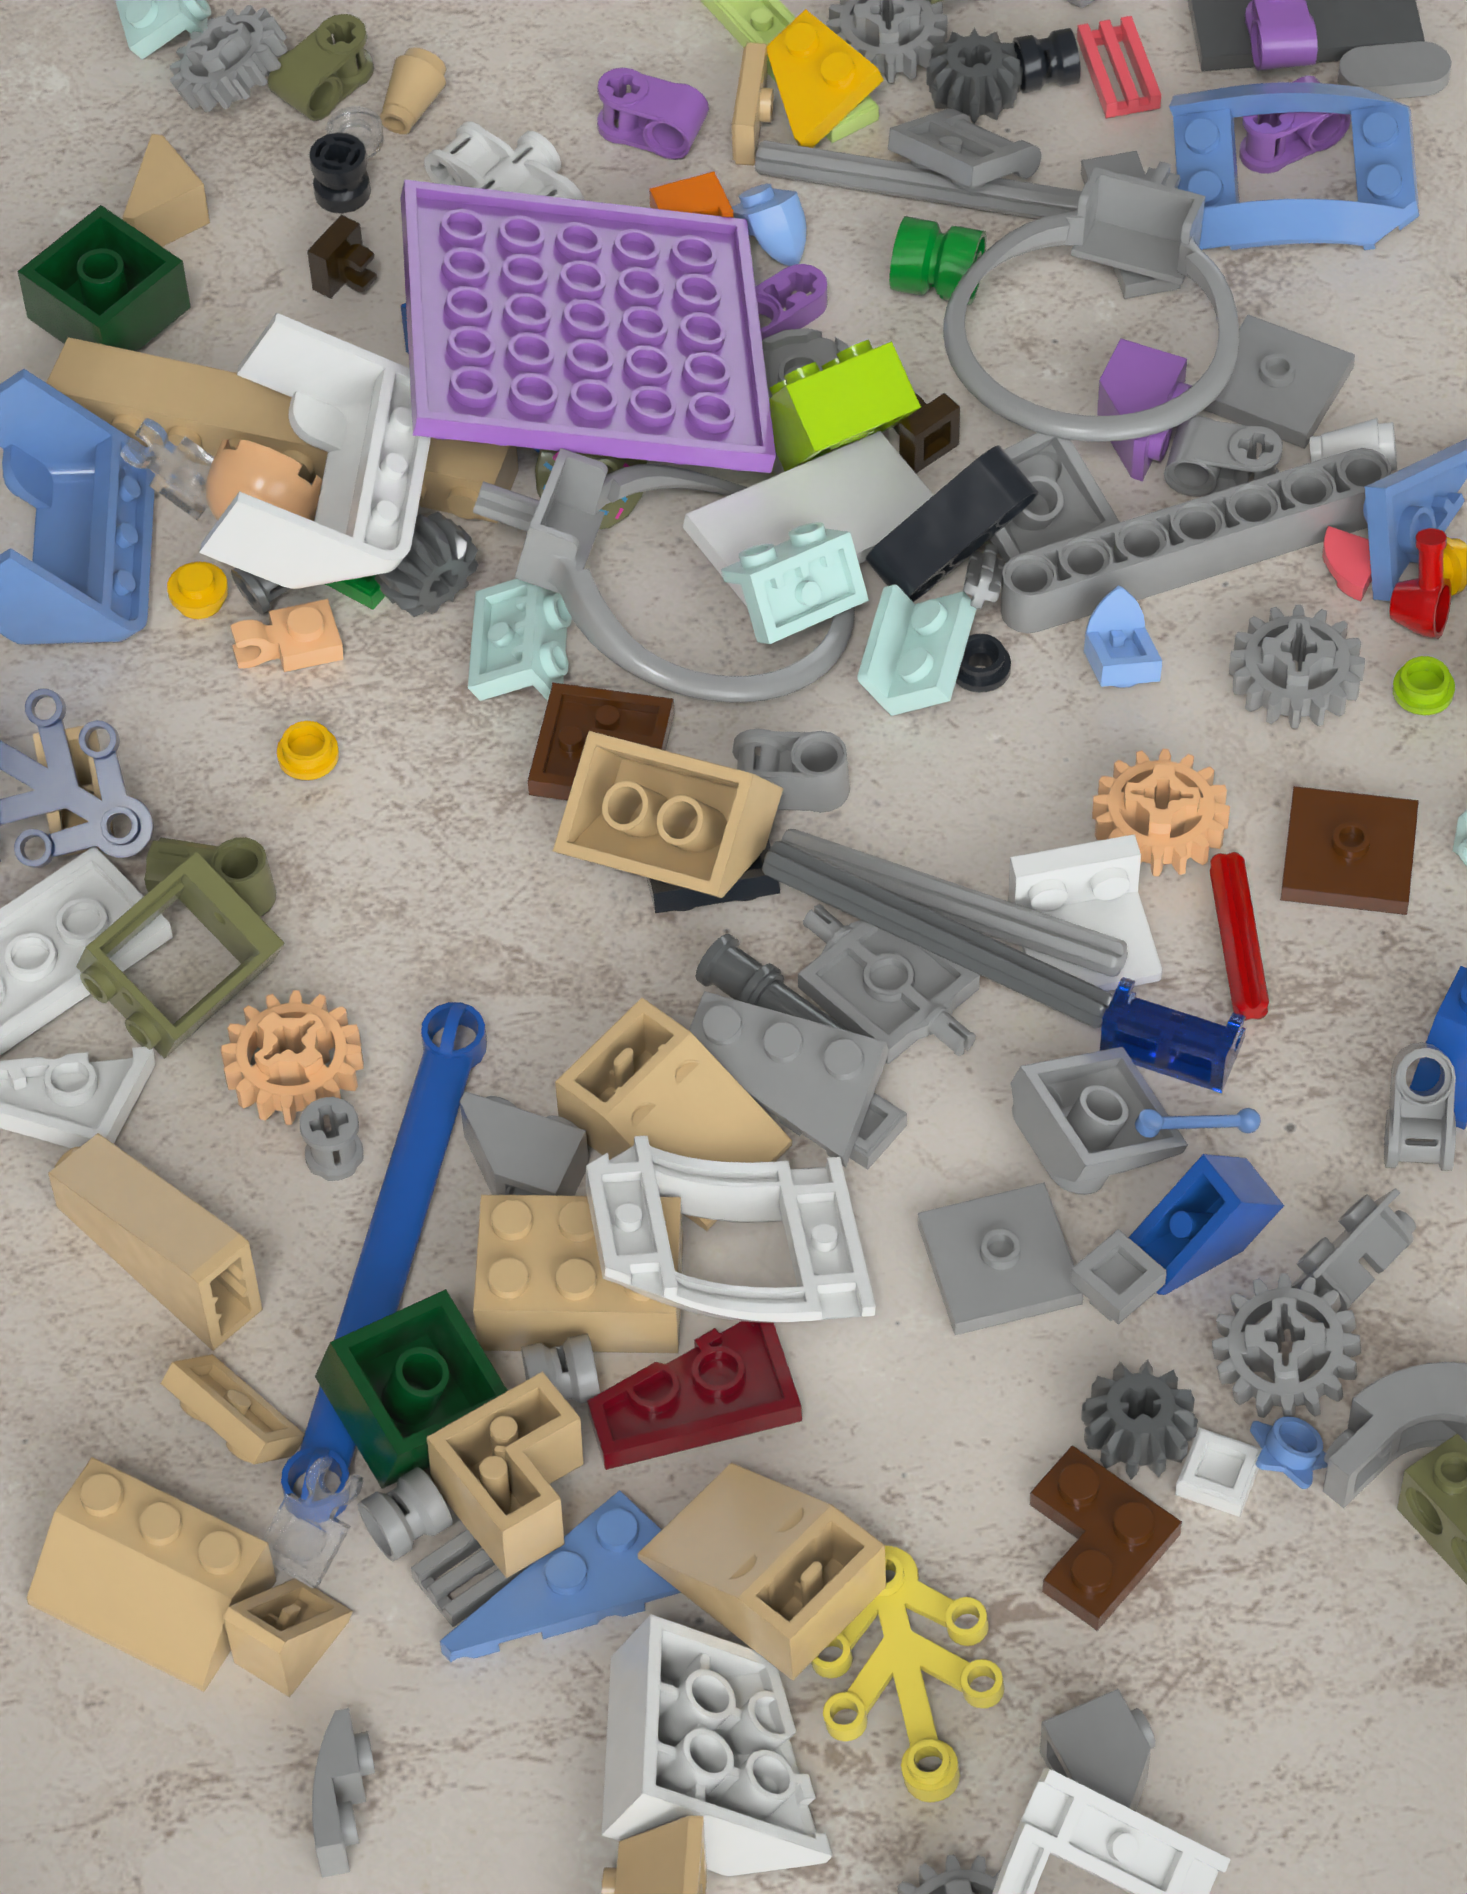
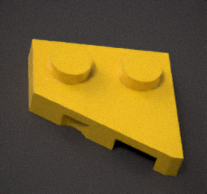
[767,9,884,148]

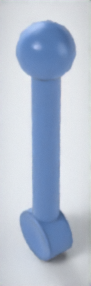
[1135,1108,1261,1138]

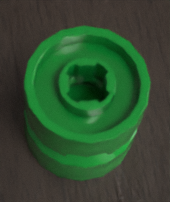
[889,216,987,305]

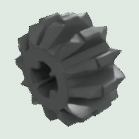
[926,27,1022,124]
[375,511,478,617]
[1081,1359,1198,1480]

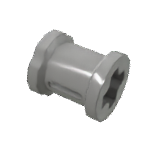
[300,1097,363,1181]

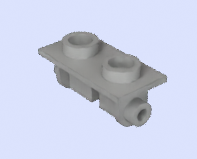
[1291,1188,1416,1312]

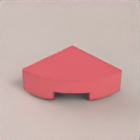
[1322,526,1372,601]

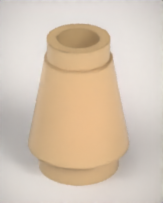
[379,47,446,135]

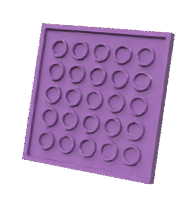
[400,179,776,473]

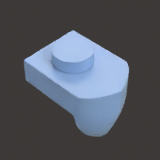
[732,184,807,266]
[1084,585,1162,688]

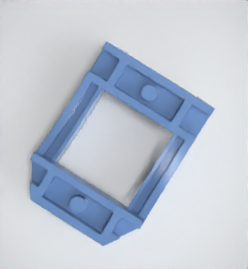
[1169,82,1419,250]

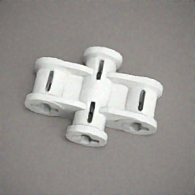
[424,122,585,200]

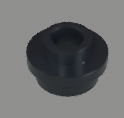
[956,634,1011,692]

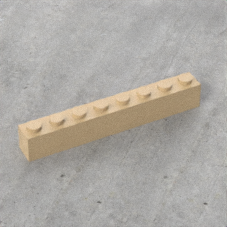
[46,337,519,523]

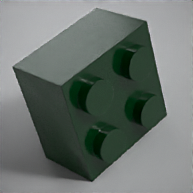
[17,205,191,352]
[315,1289,508,1489]

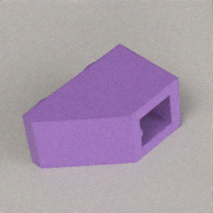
[1097,338,1192,482]

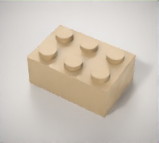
[473,1195,683,1353]

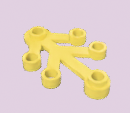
[811,1545,1004,1802]

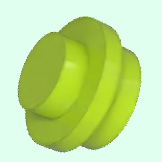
[1392,656,1455,715]

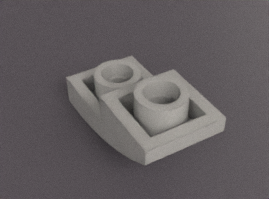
[312,1708,375,1878]

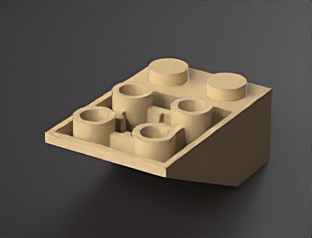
[555,998,792,1231]
[638,1463,886,1680]

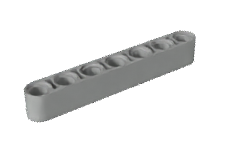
[1001,448,1391,633]

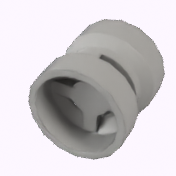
[521,1334,600,1404]
[358,1467,453,1561]

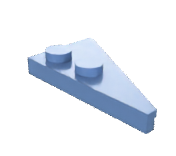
[1363,438,1467,601]
[440,1490,681,1662]

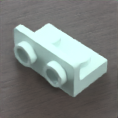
[721,522,869,644]
[468,579,572,701]
[857,584,977,716]

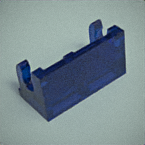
[1100,977,1246,1093]

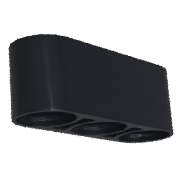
[866,445,1038,602]

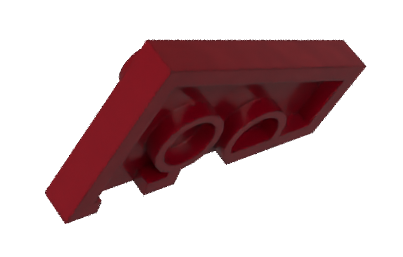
[587,1321,802,1470]

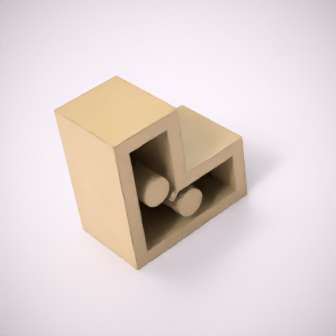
[427,1371,584,1578]

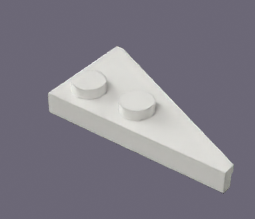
[0,1047,155,1148]

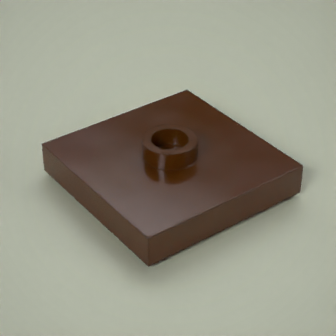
[1280,786,1419,915]

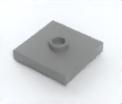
[1204,315,1355,448]
[918,1182,1084,1335]

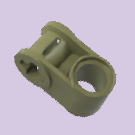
[268,14,374,121]

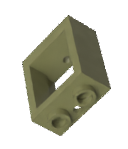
[76,851,285,1059]

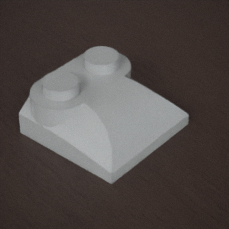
[990,432,1120,563]
[1011,1047,1188,1194]

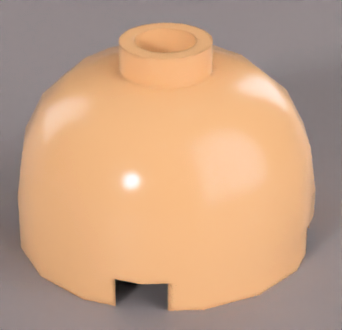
[205,439,322,521]

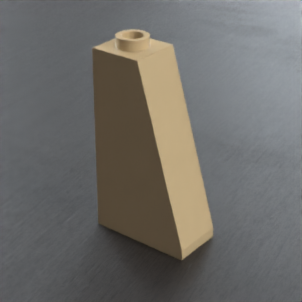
[48,1133,263,1351]

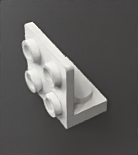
[1008,834,1162,991]

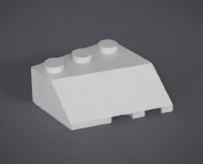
[602,1614,833,1877]

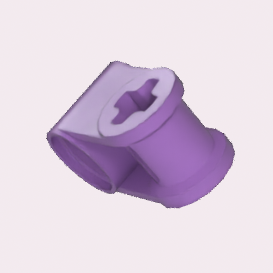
[1245,0,1318,71]
[597,68,709,159]
[1239,75,1351,174]

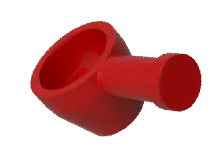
[1390,528,1452,639]

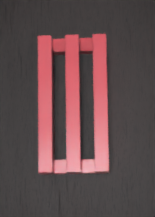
[1077,16,1161,118]

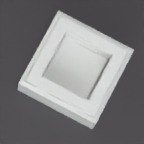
[1175,1428,1262,1517]

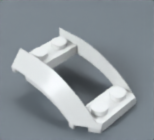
[585,1136,876,1323]
[992,1767,1231,1894]

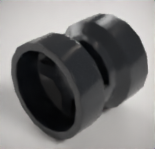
[1012,28,1081,93]
[309,132,371,214]

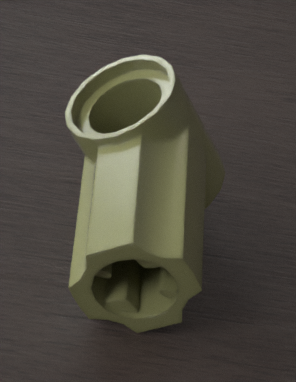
[144,837,276,917]

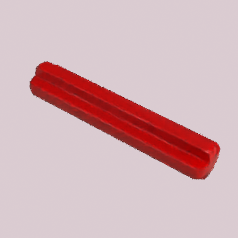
[1210,852,1269,1021]

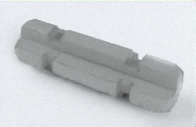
[963,544,1005,609]

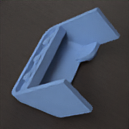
[0,369,155,645]

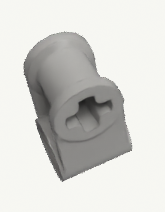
[1164,416,1282,496]
[732,729,850,813]
[1384,1042,1456,1171]

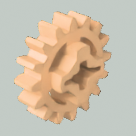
[1092,749,1230,877]
[221,990,364,1125]

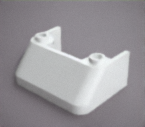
[199,313,431,589]

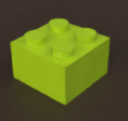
[769,340,921,472]

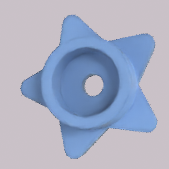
[1250,1416,1328,1489]

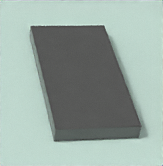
[1188,0,1425,71]

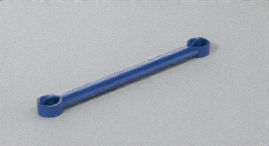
[281,1002,487,1523]

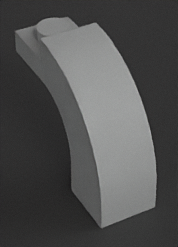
[1323,1362,1467,1508]

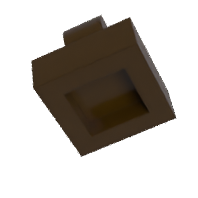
[307,214,377,299]
[893,393,960,473]

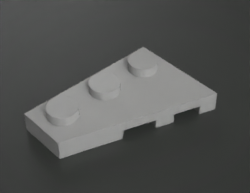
[689,991,889,1168]

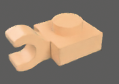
[231,599,343,672]

